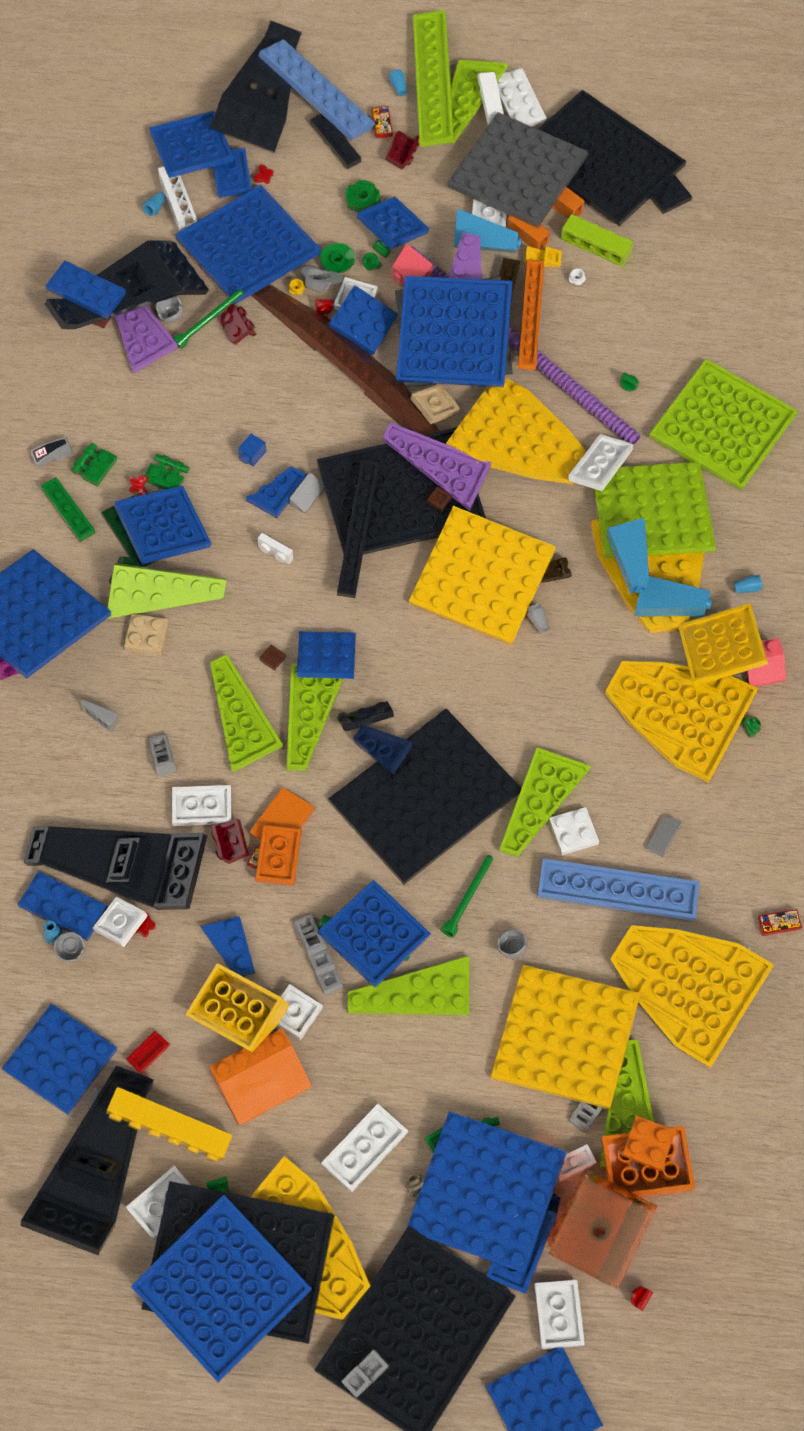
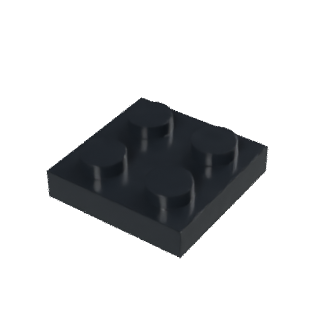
[651,175,692,214]

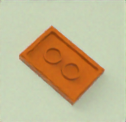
[249,787,315,841]
[255,825,302,886]

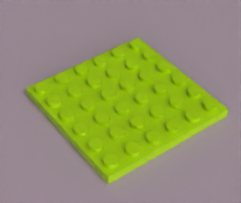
[649,359,798,491]
[594,462,716,559]

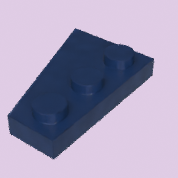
[353,726,413,774]

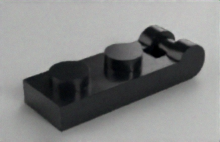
[337,701,394,731]

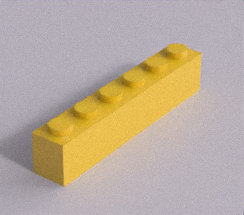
[106,1087,233,1162]

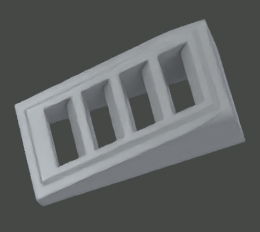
[81,699,119,733]
[148,734,176,776]
[293,914,327,957]
[569,1102,603,1133]

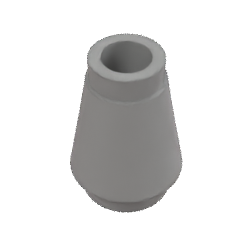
[527,604,549,633]

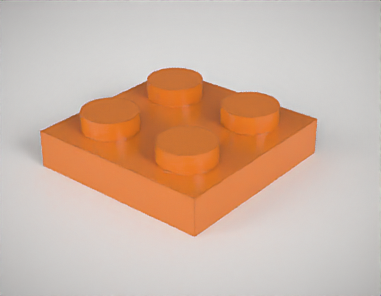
[622,1115,676,1171]

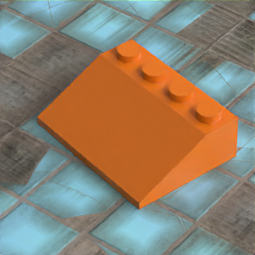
[209,1028,312,1126]
[601,1125,695,1203]

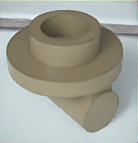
[406,1174,425,1197]

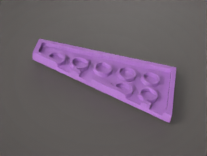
[448,233,482,280]
[115,306,178,374]
[383,422,491,511]

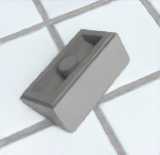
[289,472,324,514]
[646,816,682,858]

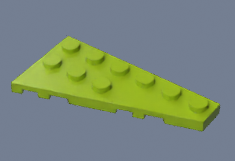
[449,60,508,144]
[107,563,226,619]
[210,654,283,773]
[287,663,344,771]
[499,747,591,858]
[347,956,469,1016]
[599,1039,654,1169]

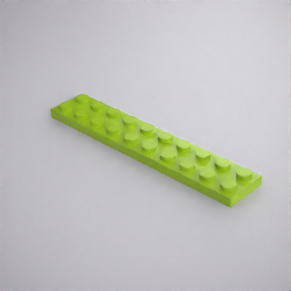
[413,10,454,147]

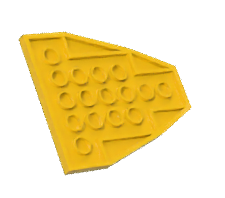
[446,377,587,485]
[591,519,705,633]
[605,661,759,783]
[610,925,774,1069]
[251,1156,371,1320]

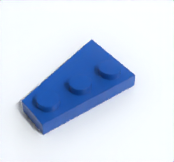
[246,466,307,518]
[201,916,255,977]

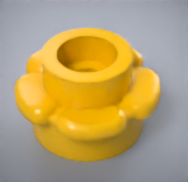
[288,279,305,295]

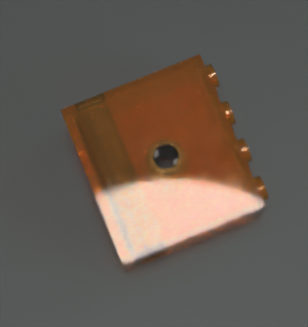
[547,1171,658,1290]

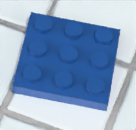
[356,197,429,250]
[328,285,398,356]
[297,631,356,679]

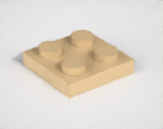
[410,384,461,424]
[124,614,169,656]

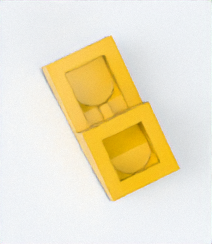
[523,246,562,268]

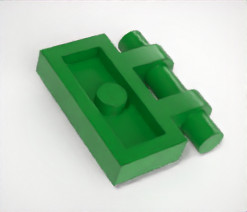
[71,443,117,487]
[145,454,190,490]

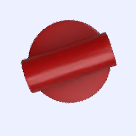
[315,299,334,315]
[631,1286,653,1311]

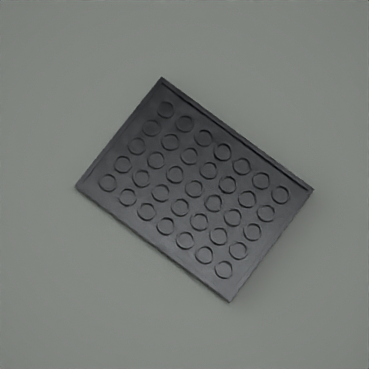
[538,89,686,226]
[317,427,486,556]
[328,708,522,885]
[141,1181,335,1344]
[314,1226,516,1431]

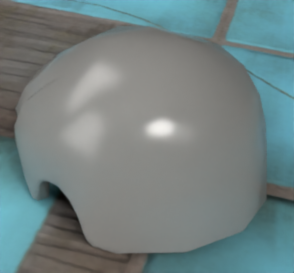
[155,296,184,323]
[497,929,527,960]
[54,932,85,962]

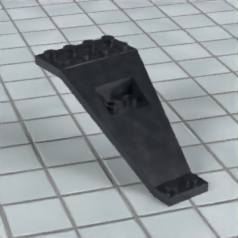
[210,20,302,153]
[45,240,209,330]
[24,826,208,910]
[20,1066,154,1255]

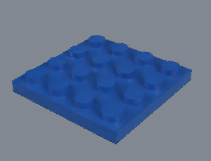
[149,111,234,178]
[114,486,211,564]
[318,880,431,988]
[1,1003,117,1115]
[486,1347,603,1431]

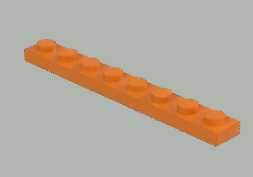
[517,259,544,371]

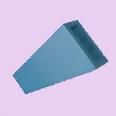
[454,209,521,253]
[607,518,649,593]
[634,576,712,617]

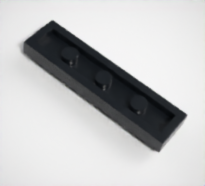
[310,114,361,169]

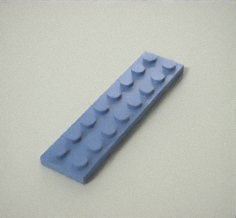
[259,39,375,141]
[537,858,700,921]

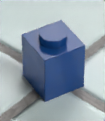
[238,433,266,467]

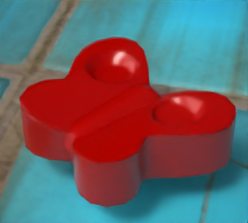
[254,164,274,184]
[129,475,148,496]
[135,912,156,938]

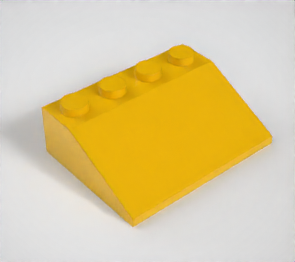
[185,963,290,1052]

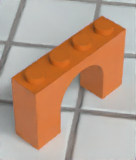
[507,187,585,250]

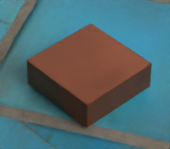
[427,487,452,512]
[259,644,286,671]

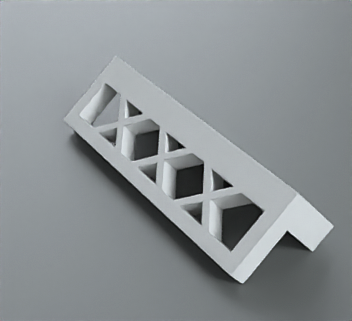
[158,167,198,232]

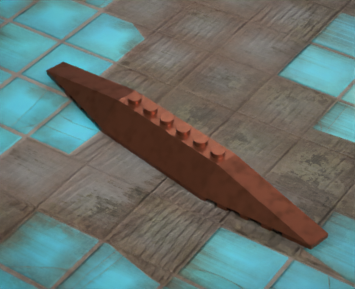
[251,284,440,435]

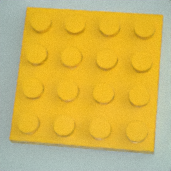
[678,603,768,686]

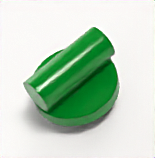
[372,239,391,258]
[363,252,382,270]
[621,372,640,391]
[742,715,761,737]
[206,1176,229,1192]

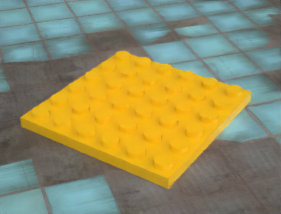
[409,506,556,645]
[491,965,640,1109]

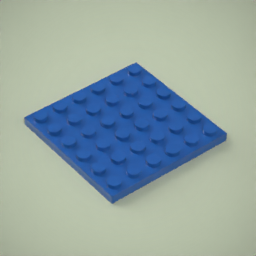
[175,185,321,304]
[396,276,512,387]
[0,549,111,679]
[406,1111,567,1274]
[130,1195,312,1383]

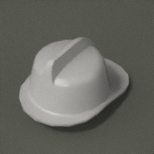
[302,266,343,292]

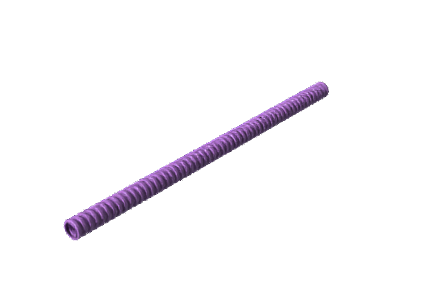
[411,246,641,445]

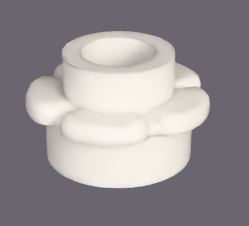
[569,269,586,285]

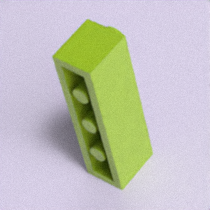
[561,214,634,267]

